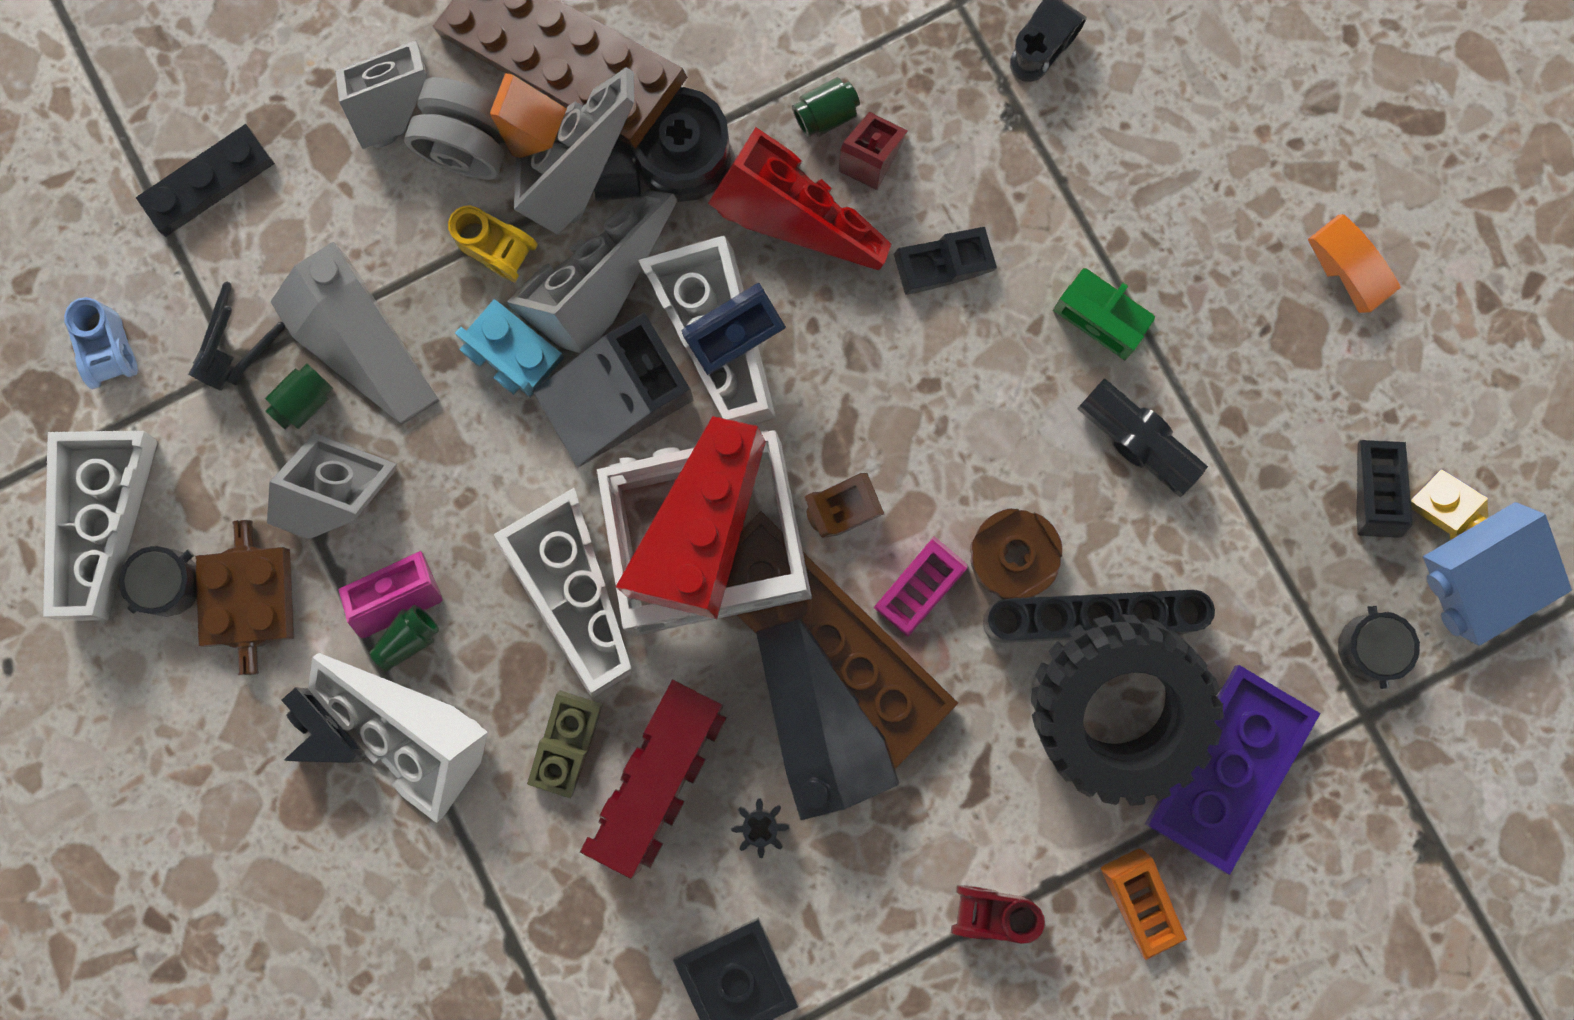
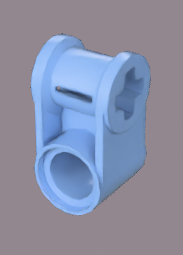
[64,297,138,389]

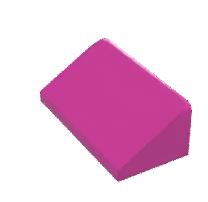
[338,551,443,638]

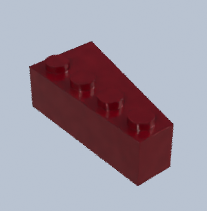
[580,679,727,879]

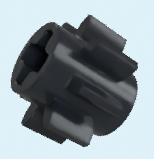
[731,798,789,858]

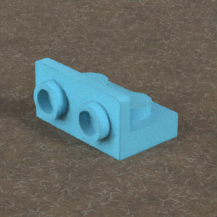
[455,299,564,397]

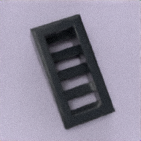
[1356,440,1413,538]

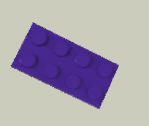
[1145,665,1321,875]

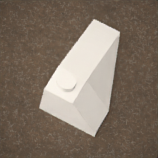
[308,653,488,823]

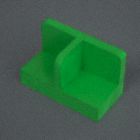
[1052,268,1155,361]

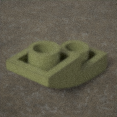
[527,690,603,799]

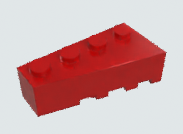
[615,416,766,619]

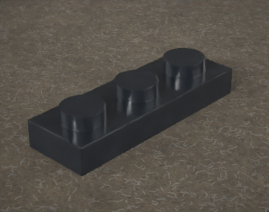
[135,124,275,237]

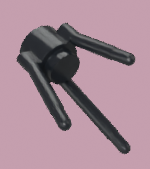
[188,282,285,391]

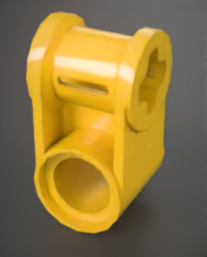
[448,205,538,282]

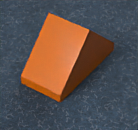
[490,73,567,158]

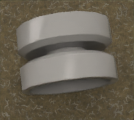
[404,77,505,180]

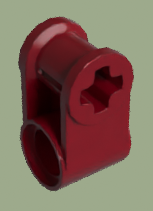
[951,885,1045,944]

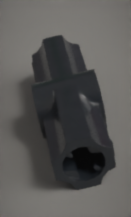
[1077,378,1208,497]

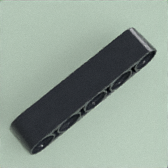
[983,590,1215,643]

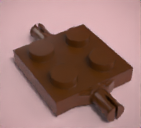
[195,520,294,675]

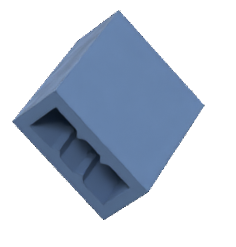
[1423,502,1572,646]

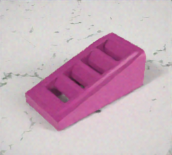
[873,536,968,637]

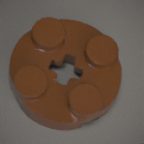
[970,508,1063,600]

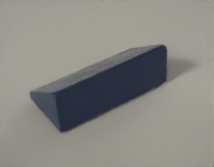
[681,283,786,376]

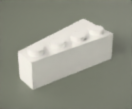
[43,431,158,621]
[494,488,632,698]

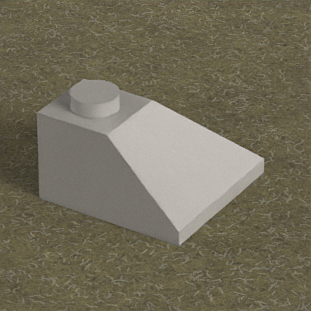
[335,40,427,149]
[267,433,396,539]

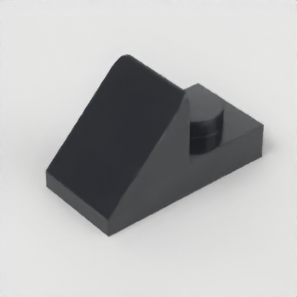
[281,687,367,763]

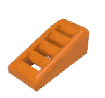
[1101,849,1187,960]

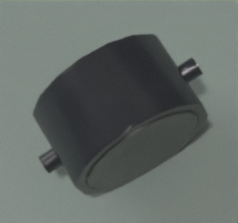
[119,546,197,617]
[1338,606,1420,689]

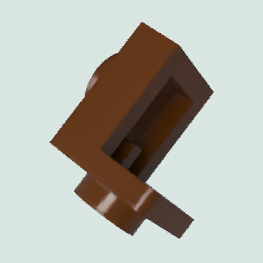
[805,473,885,538]

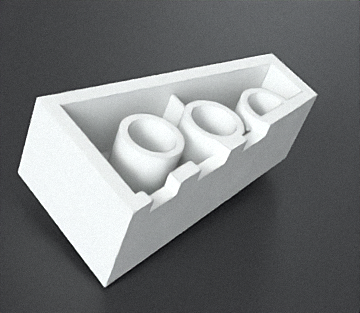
[638,235,776,425]

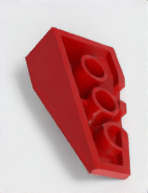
[708,127,892,271]

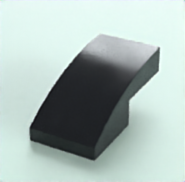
[893,227,997,295]

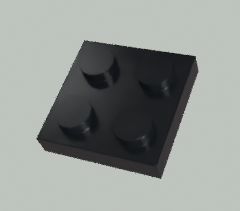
[673,917,799,1020]

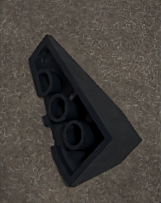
[756,618,899,820]

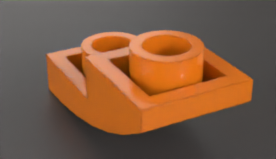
[1308,214,1401,313]

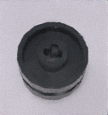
[632,87,731,202]

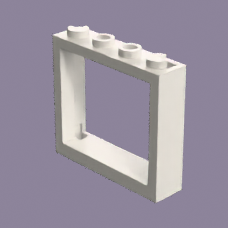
[597,430,812,637]

